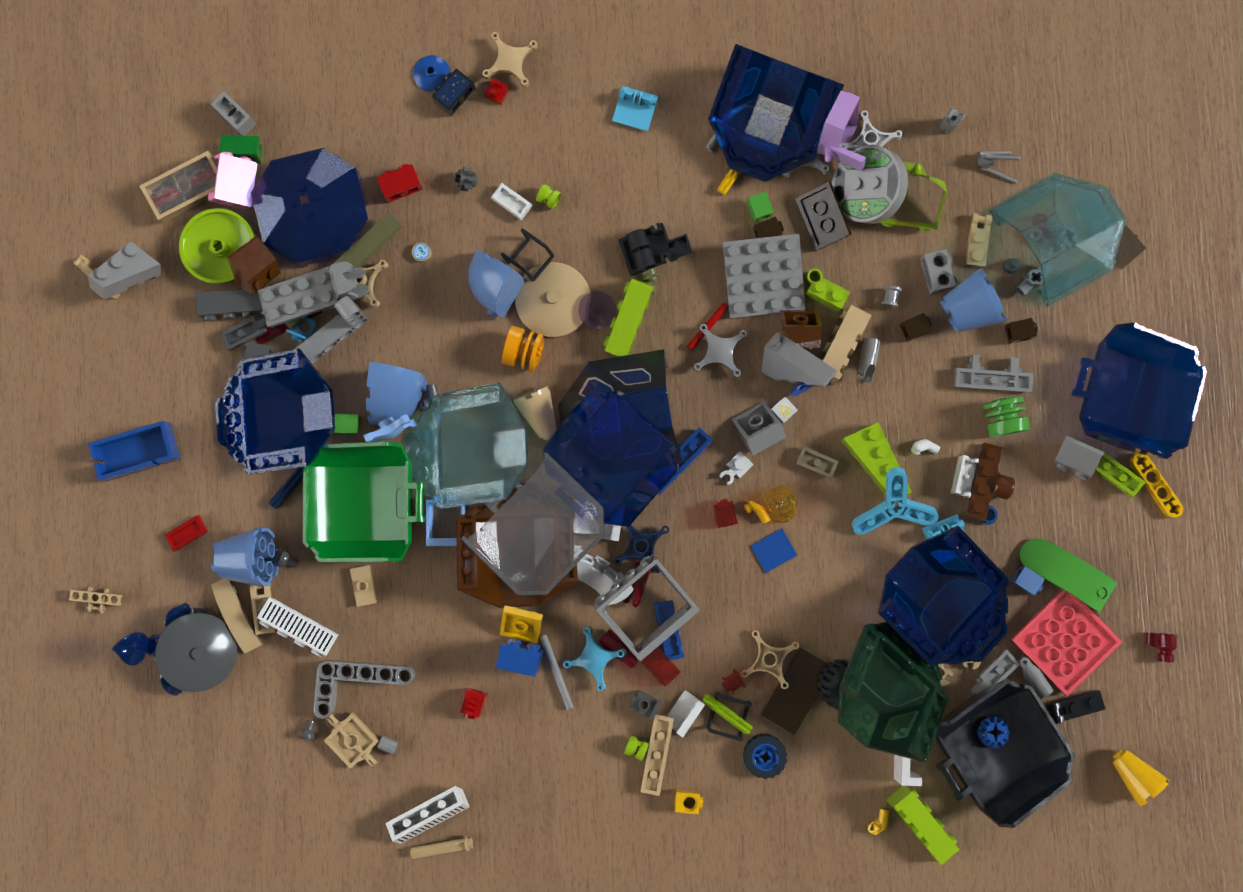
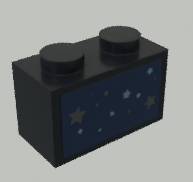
[432,68,475,116]

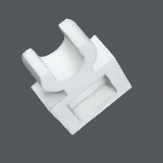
[719,451,754,485]

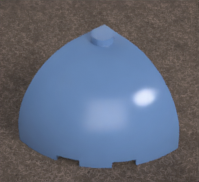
[468,249,527,318]
[366,362,427,427]

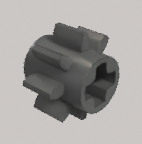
[454,167,477,192]

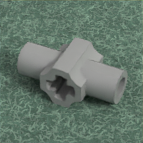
[1015,262,1052,296]

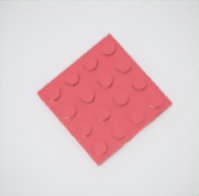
[1010,589,1122,696]

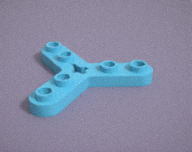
[852,467,938,535]

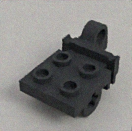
[618,223,693,276]

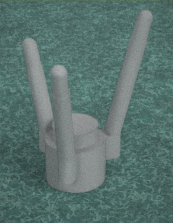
[977,151,1021,184]

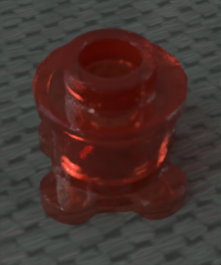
[721,669,746,694]

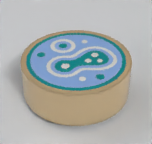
[412,243,431,262]

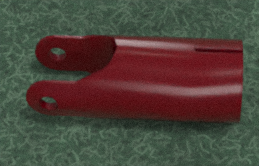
[623,562,652,607]
[598,629,637,668]

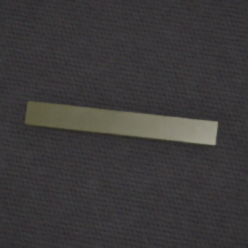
[285,212,402,330]

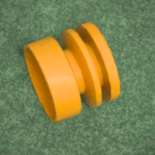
[502,326,544,373]

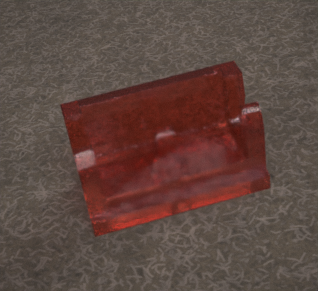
[640,647,681,687]

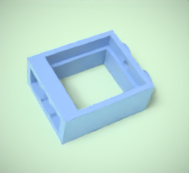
[426,495,467,546]

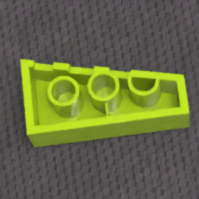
[603,278,656,357]
[840,422,912,495]
[886,786,959,865]

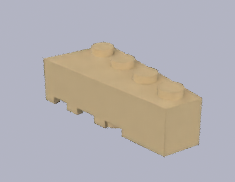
[819,305,872,385]

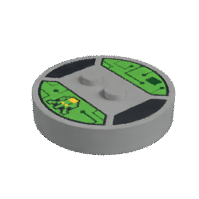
[832,145,908,224]

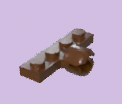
[965,442,1015,521]

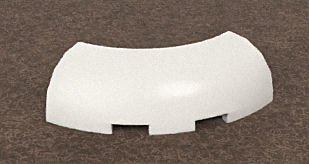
[576,548,634,605]

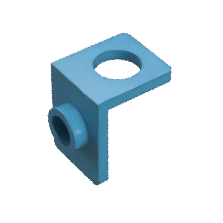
[286,317,317,342]

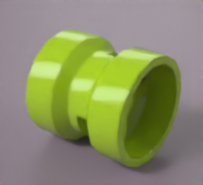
[536,184,561,209]
[624,735,649,761]

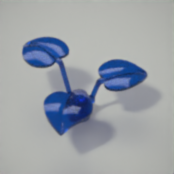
[112,603,190,696]

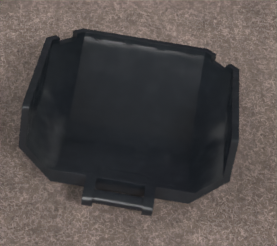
[936,679,1075,828]

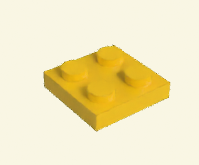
[500,605,543,644]

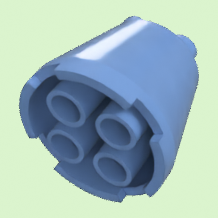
[940,268,1007,332]
[211,527,279,587]

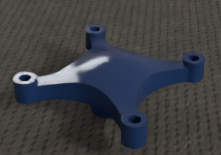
[614,517,669,573]

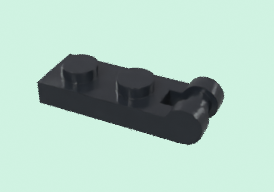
[1047,690,1106,724]

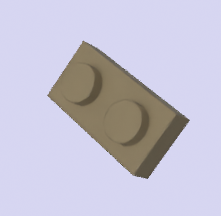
[795,446,839,479]

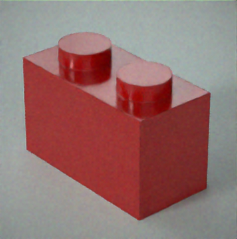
[377,164,423,203]

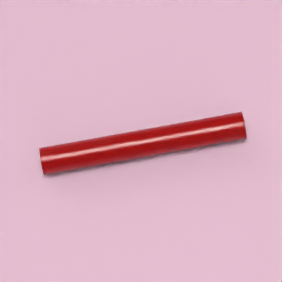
[687,303,729,350]

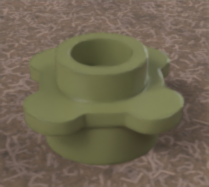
[641,268,660,283]

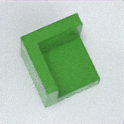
[747,192,774,223]
[334,414,362,435]

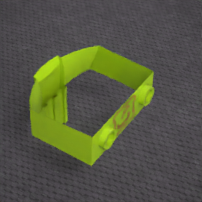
[880,162,947,231]

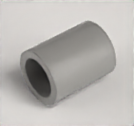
[377,735,400,755]

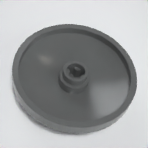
[155,613,237,692]

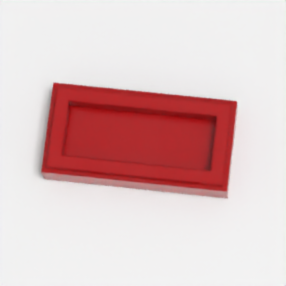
[164,515,209,552]

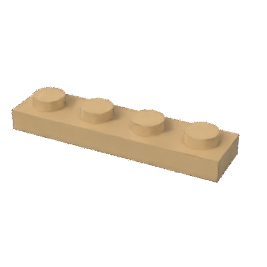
[640,714,674,796]

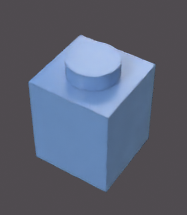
[1010,566,1045,595]

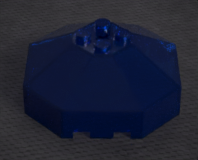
[251,148,368,268]

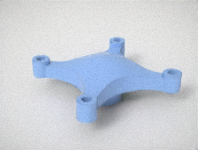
[363,414,417,443]

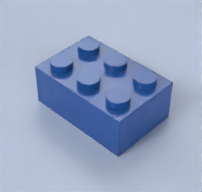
[496,638,544,677]

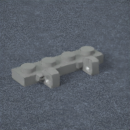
[954,355,1033,393]

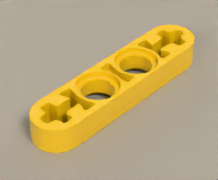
[1129,452,1183,518]

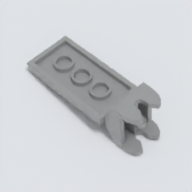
[258,262,370,328]

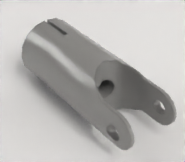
[940,106,966,134]
[857,338,881,383]
[1018,655,1053,699]

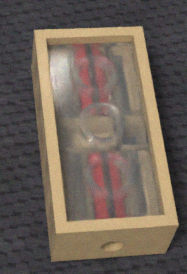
[140,151,218,223]

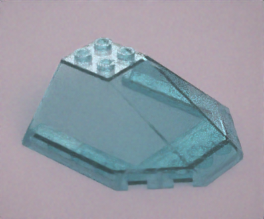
[990,173,1126,306]
[406,382,529,509]

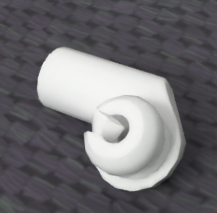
[911,439,940,455]

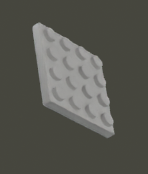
[722,234,806,318]

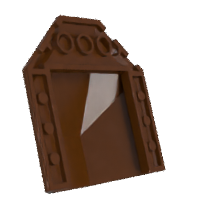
[456,482,578,608]

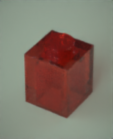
[713,499,738,528]

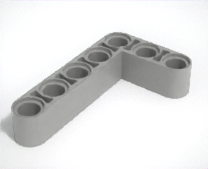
[282,296,368,376]
[314,660,416,719]

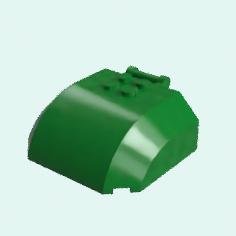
[303,442,425,562]

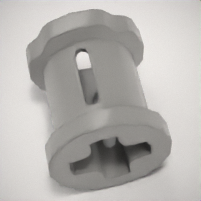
[881,285,902,308]

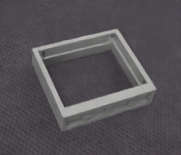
[593,554,700,661]

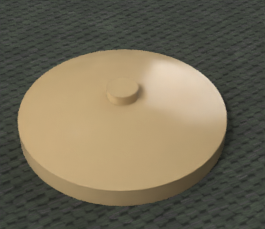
[515,262,591,338]

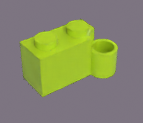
[805,269,850,313]

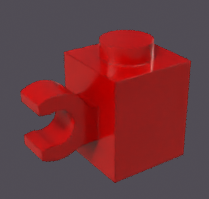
[460,688,488,720]

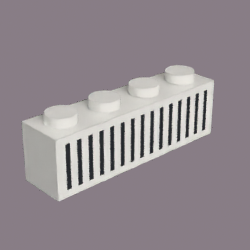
[257,597,339,657]
[385,786,470,844]

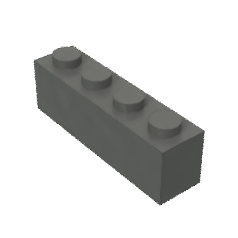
[196,287,266,321]

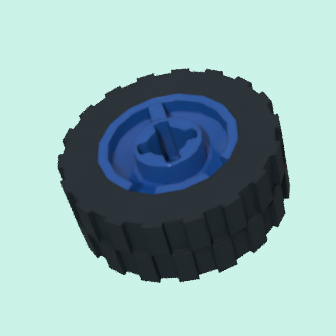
[743,733,787,779]

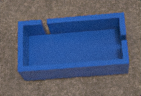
[88,421,181,482]

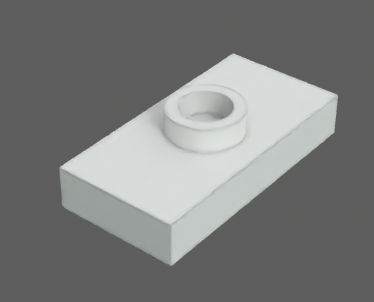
[491,183,532,221]

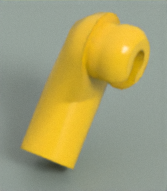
[743,500,771,524]

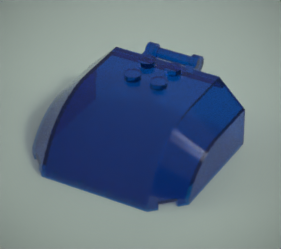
[1071,322,1207,459]
[543,391,679,527]

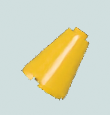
[1112,749,1170,806]

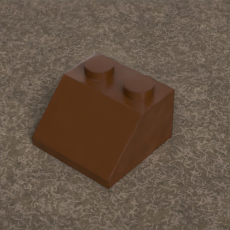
[227,236,281,295]
[779,310,822,350]

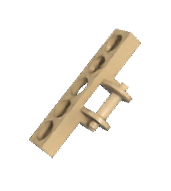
[69,587,122,614]

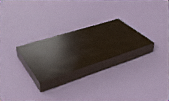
[761,647,828,735]

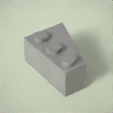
[88,241,161,300]

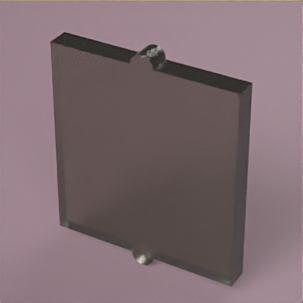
[1101,225,1146,269]

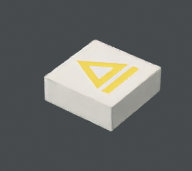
[771,397,798,424]

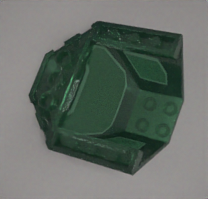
[838,620,948,762]

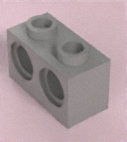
[211,91,256,136]
[920,249,957,295]

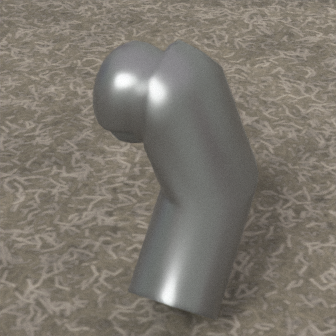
[420,384,439,411]

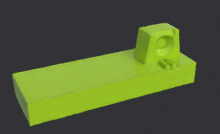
[1095,447,1146,498]

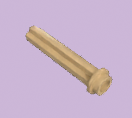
[410,835,473,859]

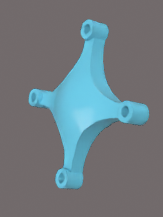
[563,626,626,691]

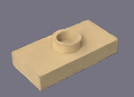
[350,565,377,607]

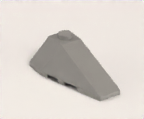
[761,332,837,387]

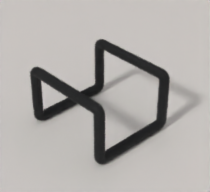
[501,228,554,281]
[707,692,752,741]

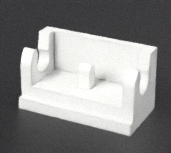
[950,455,979,498]

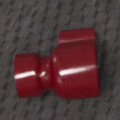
[1146,632,1178,663]

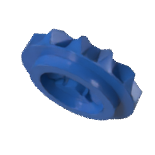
[978,716,1010,748]

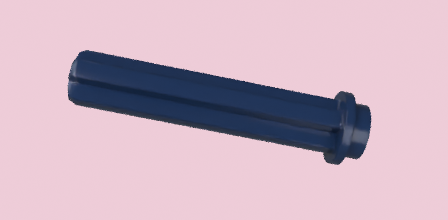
[269,456,311,509]

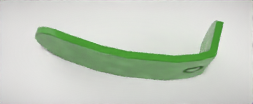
[1019,538,1117,616]

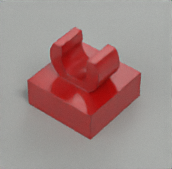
[484,78,510,105]

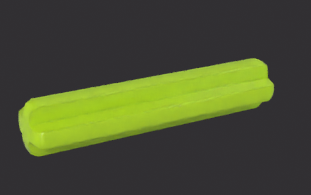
[702,693,753,735]

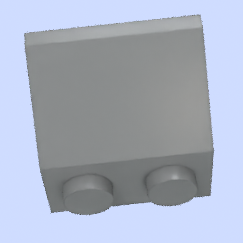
[731,401,786,456]
[1053,436,1104,480]

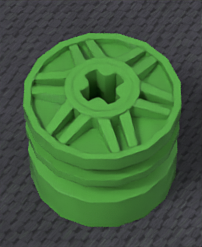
[983,397,1030,438]

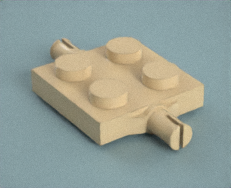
[324,712,380,769]

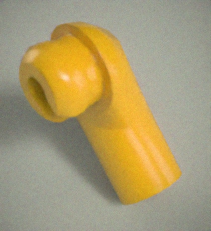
[868,808,890,835]

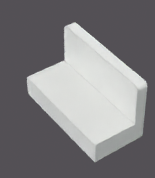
[667,690,705,737]

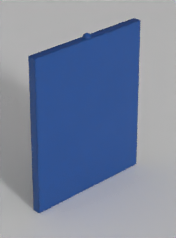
[751,529,797,573]

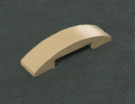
[211,579,263,654]

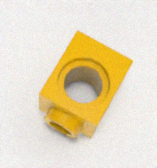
[674,789,703,814]

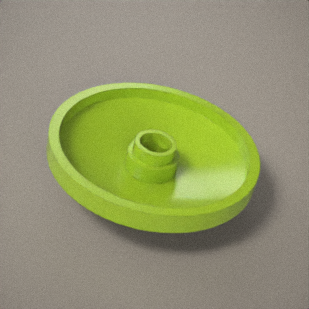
[179,208,255,285]

